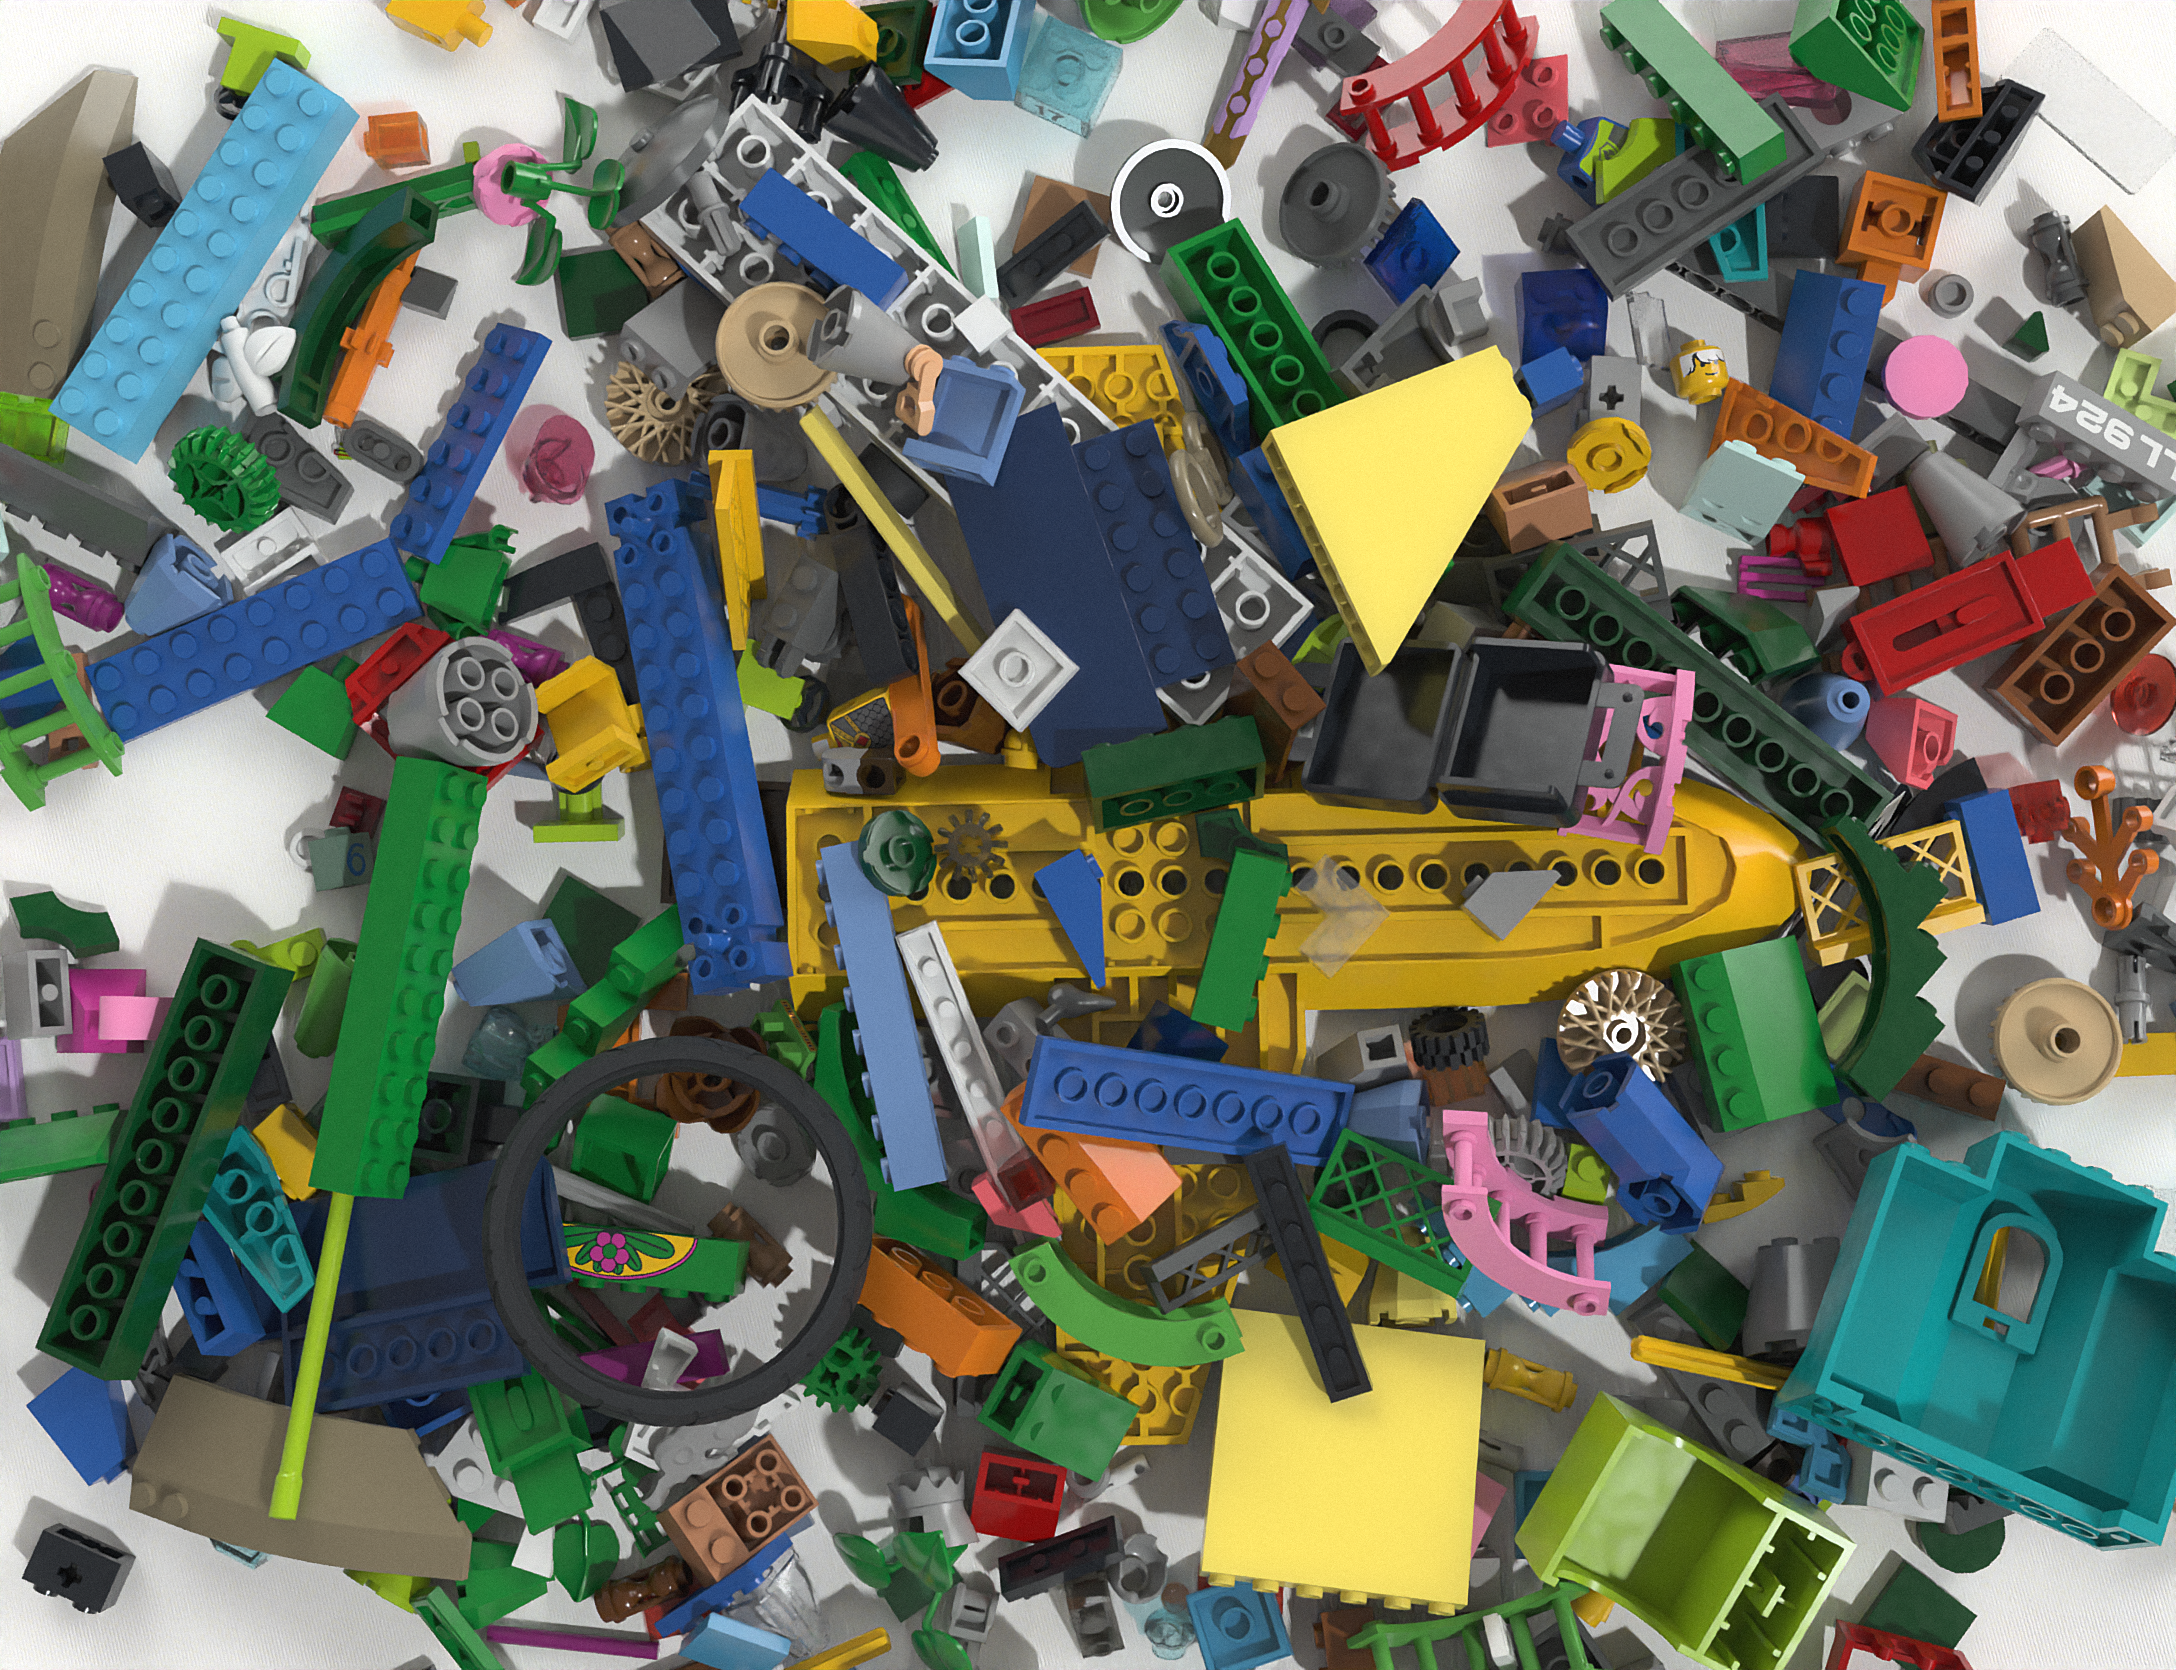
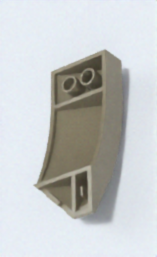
[0,70,139,400]
[129,1372,472,1581]

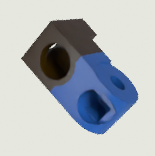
[1743,1440,1823,1505]

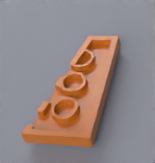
[1707,377,1878,499]

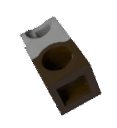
[821,744,907,795]

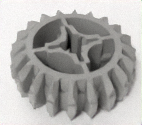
[1450,1113,1567,1198]

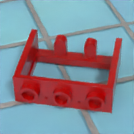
[1825,1619,1973,1670]

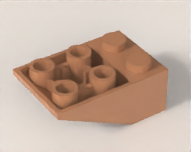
[1482,459,1593,554]
[655,1433,819,1587]

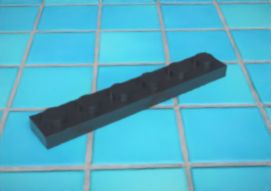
[1243,1141,1373,1403]

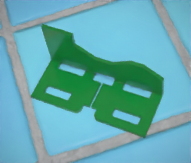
[610,1482,671,1559]

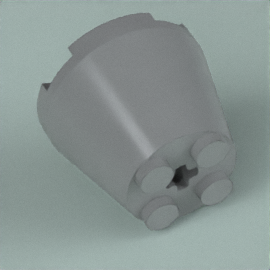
[387,636,538,766]

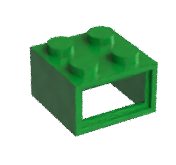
[570,1093,678,1206]

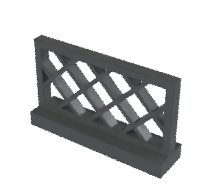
[1483,519,1674,641]
[952,1241,1057,1417]

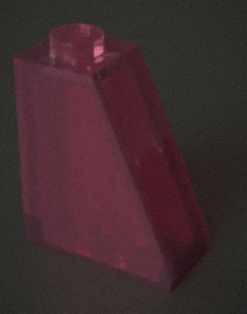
[1714,31,1836,110]

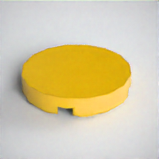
[1566,417,1651,494]

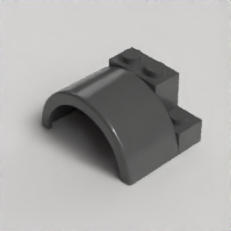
[1327,284,1532,411]

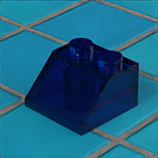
[1514,268,1608,367]

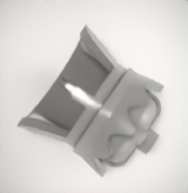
[886,1458,980,1548]

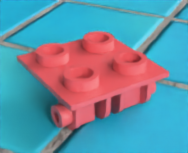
[1487,54,1569,148]

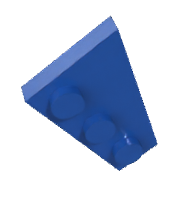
[654,1531,793,1638]

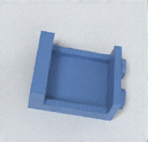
[902,355,1026,487]

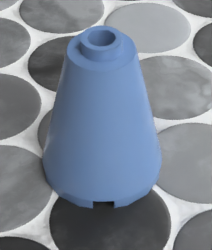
[1781,672,1870,752]

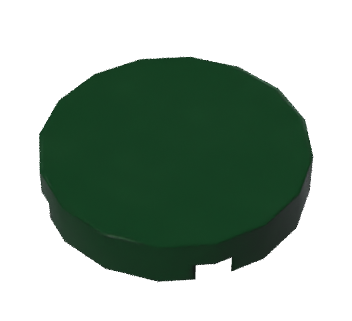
[858,810,937,897]
[1916,1485,2005,1573]

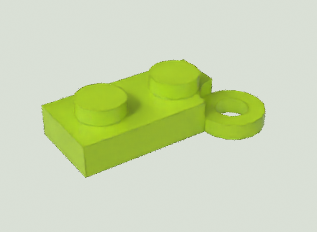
[230,927,327,984]

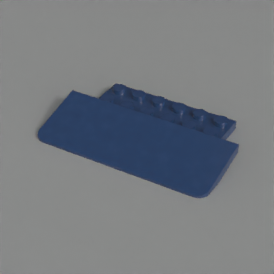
[943,401,1237,768]
[241,1155,573,1415]

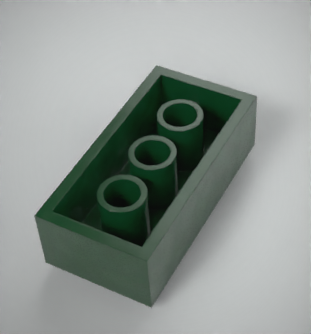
[1081,715,1266,834]

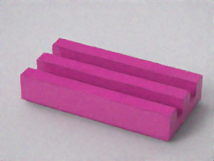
[1737,555,1825,603]

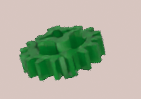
[798,1326,884,1413]

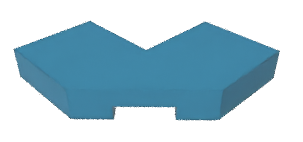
[1766,1389,1852,1505]

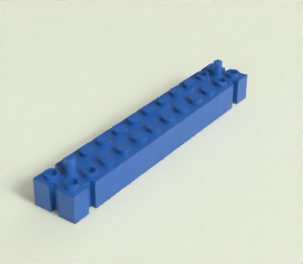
[604,478,794,996]

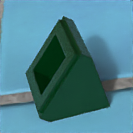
[2001,311,2050,363]

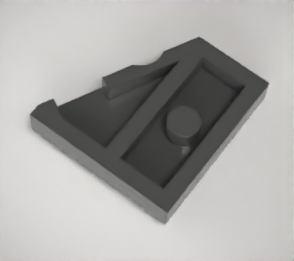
[2102,901,2176,974]

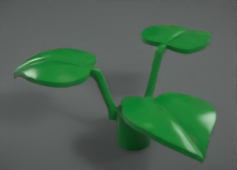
[500,98,625,286]
[553,1421,658,1603]
[833,1530,973,1670]

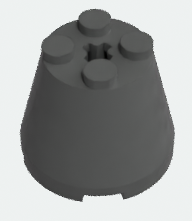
[1742,1237,1840,1365]

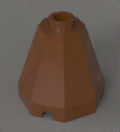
[930,657,1013,755]

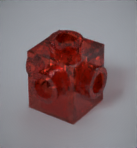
[2007,779,2071,845]

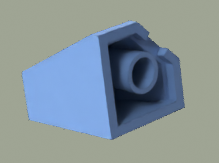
[451,918,588,1007]

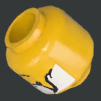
[1669,339,1729,405]

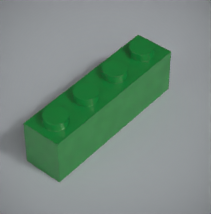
[1190,846,1293,1033]

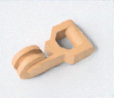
[895,344,943,436]

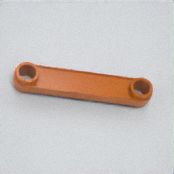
[889,593,941,777]

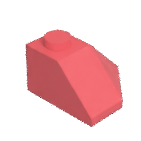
[1865,697,1958,790]

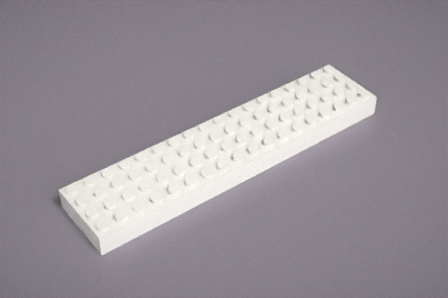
[639,93,1314,726]

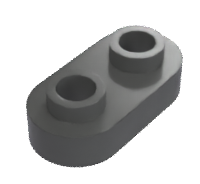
[343,420,424,485]

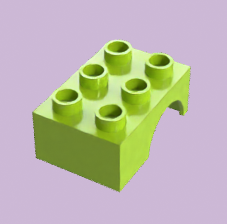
[1514,1390,1857,1670]

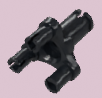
[728,0,835,144]

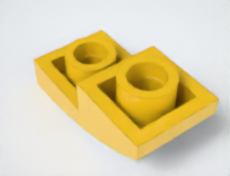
[1701,1169,1785,1224]

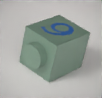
[308,826,374,892]

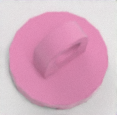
[473,143,554,227]

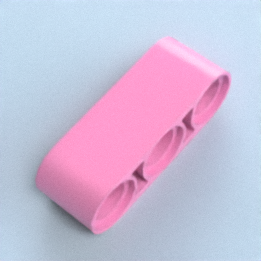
[98,996,174,1040]

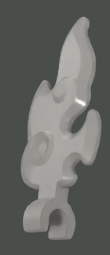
[636,1406,761,1510]

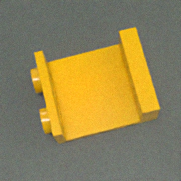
[535,655,642,793]

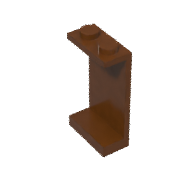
[1221,639,1327,785]

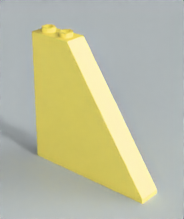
[1260,345,1533,678]

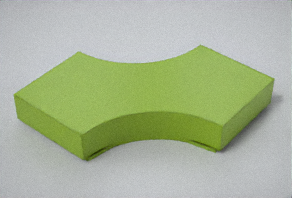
[1595,118,1676,205]

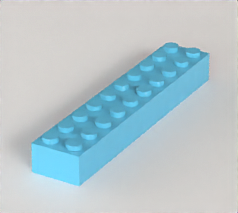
[47,58,360,465]

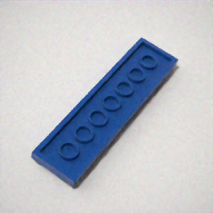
[85,537,425,745]
[1018,1035,1355,1169]

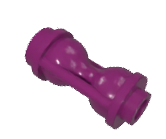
[42,563,124,633]
[478,628,570,687]

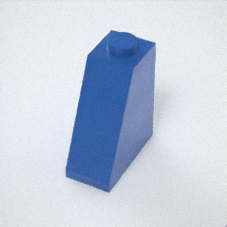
[26,1366,138,1486]

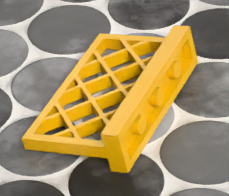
[708,449,768,650]
[1792,819,1986,967]

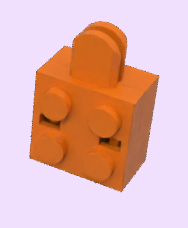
[1834,170,1948,309]

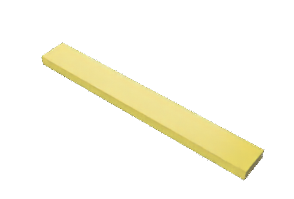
[799,404,989,657]

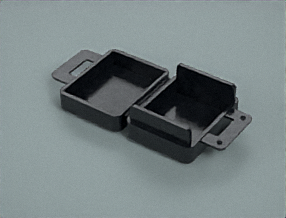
[1287,636,1644,828]

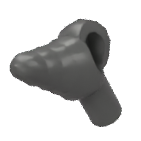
[1035,982,1116,1031]

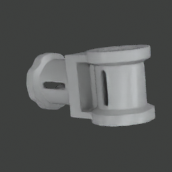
[948,1582,1000,1670]

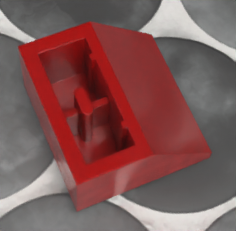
[970,1444,1067,1544]

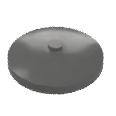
[609,94,730,228]

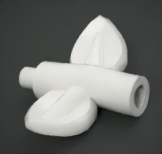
[211,316,296,416]

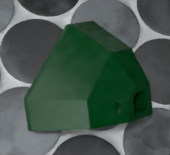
[1669,585,1823,692]

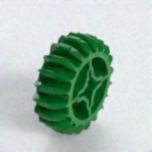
[167,424,282,534]

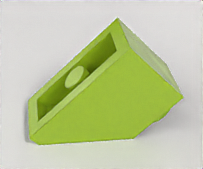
[1556,1142,1611,1206]

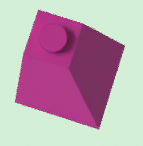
[57,969,146,1053]

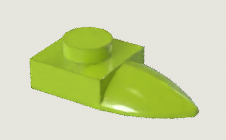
[1290,613,1350,693]

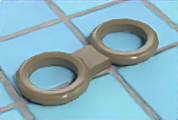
[1169,410,1234,548]

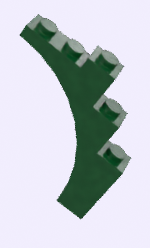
[1818,814,1949,1104]

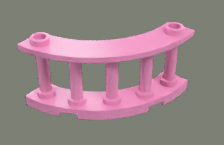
[1442,1110,1611,1316]

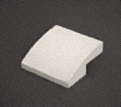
[220,506,330,597]

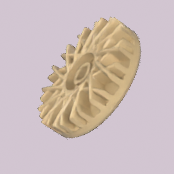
[715,281,838,413]
[604,360,731,467]
[1556,969,1687,1083]
[1988,978,2123,1106]

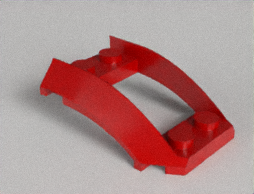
[345,622,546,792]

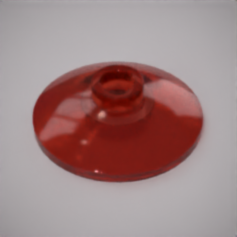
[2110,653,2176,737]

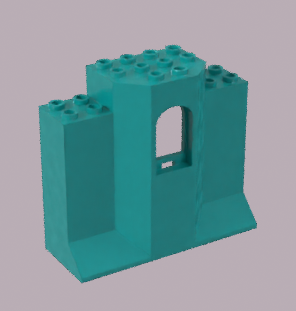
[1773,1130,2176,1552]

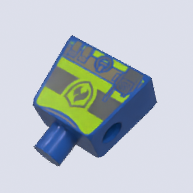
[1550,116,1629,210]

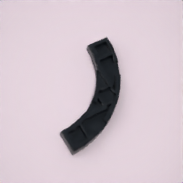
[1886,757,1988,864]

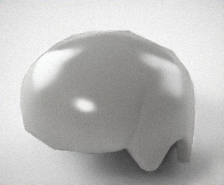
[1106,1533,1169,1604]

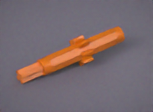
[322,248,422,429]

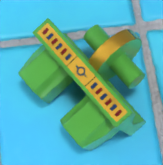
[749,999,820,1080]

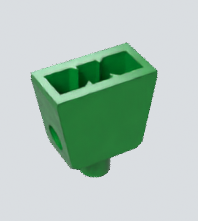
[265,654,361,761]

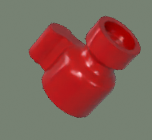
[1765,516,1833,578]

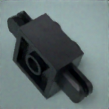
[412,1071,526,1165]

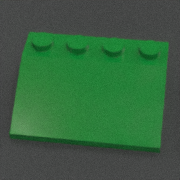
[1788,0,1925,112]
[1669,935,1840,1133]
[0,1102,129,1184]

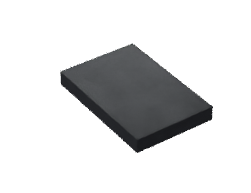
[599,0,744,93]

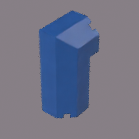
[1559,1050,1726,1235]

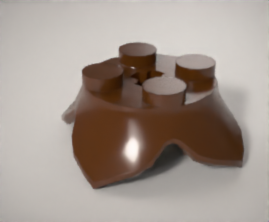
[653,1016,768,1134]

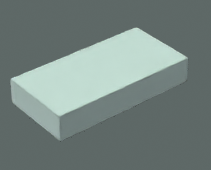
[957,216,999,302]

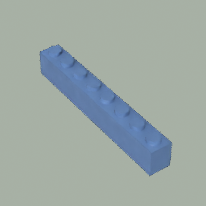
[816,840,949,1192]

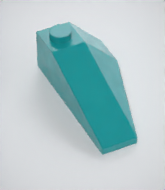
[1675,122,1768,283]

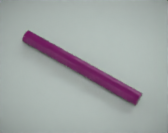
[486,1624,660,1660]

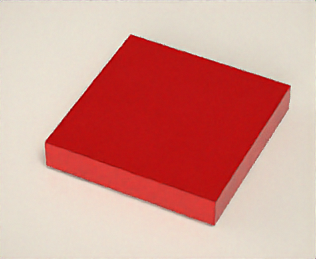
[1823,485,1935,589]

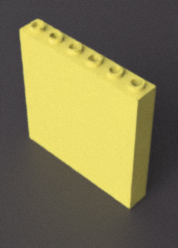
[1199,1308,1486,1616]

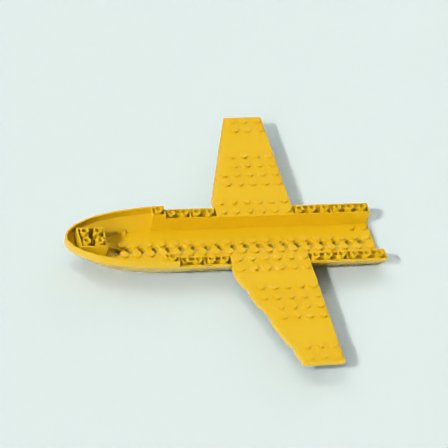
[786,345,1812,1445]

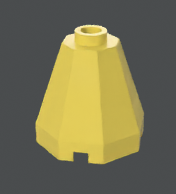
[1367,1226,1457,1329]

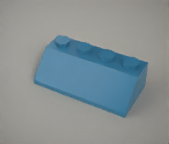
[924,0,1037,101]

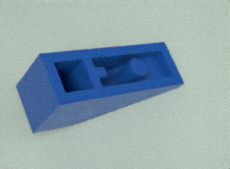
[1034,848,1106,990]

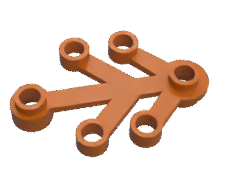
[2061,765,2159,931]

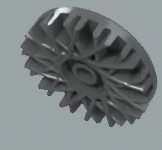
[1279,142,1396,270]

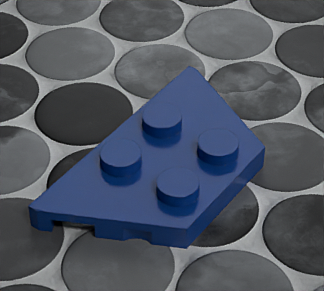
[1159,320,1250,465]

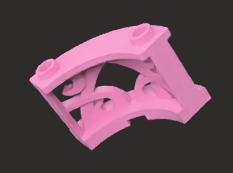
[1557,664,1695,855]

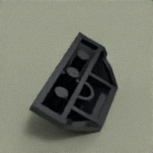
[1910,78,2046,207]

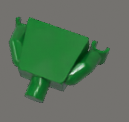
[405,524,519,641]

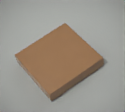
[1012,175,1110,279]

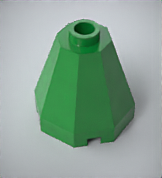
[455,1537,555,1630]

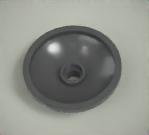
[1109,138,1231,265]

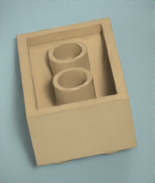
[2071,204,2176,350]

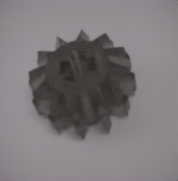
[934,809,1009,884]

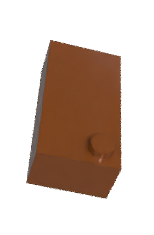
[1981,563,2176,747]

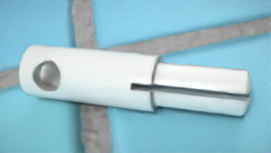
[1080,1452,1152,1503]

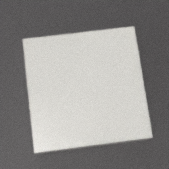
[958,608,1080,732]

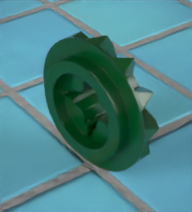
[1313,1146,1381,1214]

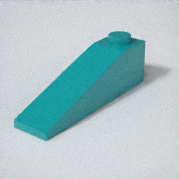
[202,1125,316,1313]

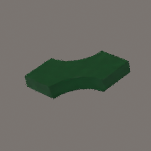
[1194,808,1293,888]
[9,891,120,959]

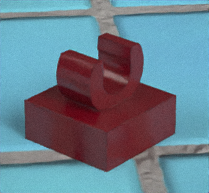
[329,786,387,840]

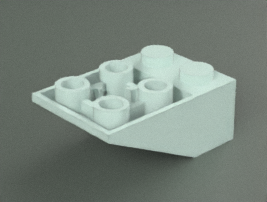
[1678,440,1806,546]

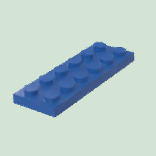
[388,322,553,565]

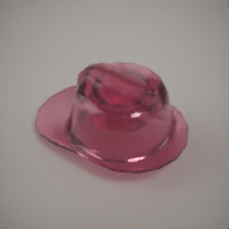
[521,415,595,505]

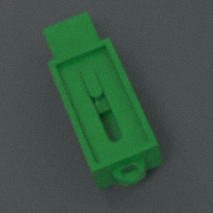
[467,1289,594,1536]

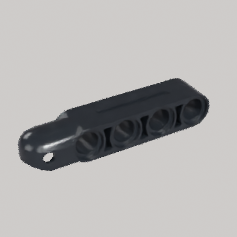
[823,483,920,689]

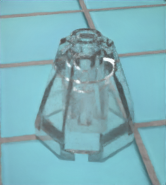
[725,1545,831,1659]

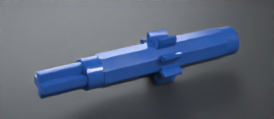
[686,470,890,547]

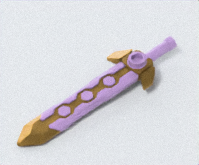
[1202,0,1331,171]

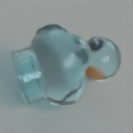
[1144,1582,1195,1660]

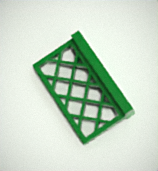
[1308,1128,1503,1299]

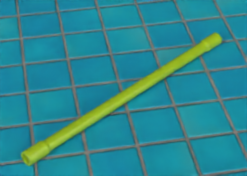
[268,1192,354,1521]

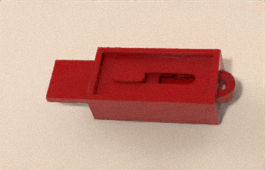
[1839,536,2097,703]

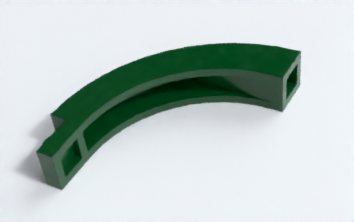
[272,186,439,429]

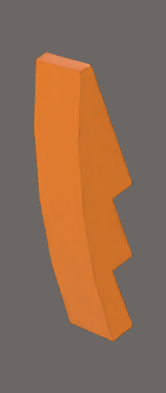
[1931,0,1983,123]

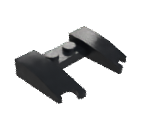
[498,542,641,713]

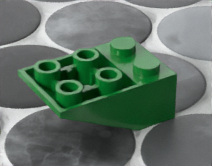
[976,1338,1141,1482]

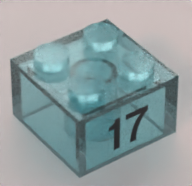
[1014,15,1123,139]

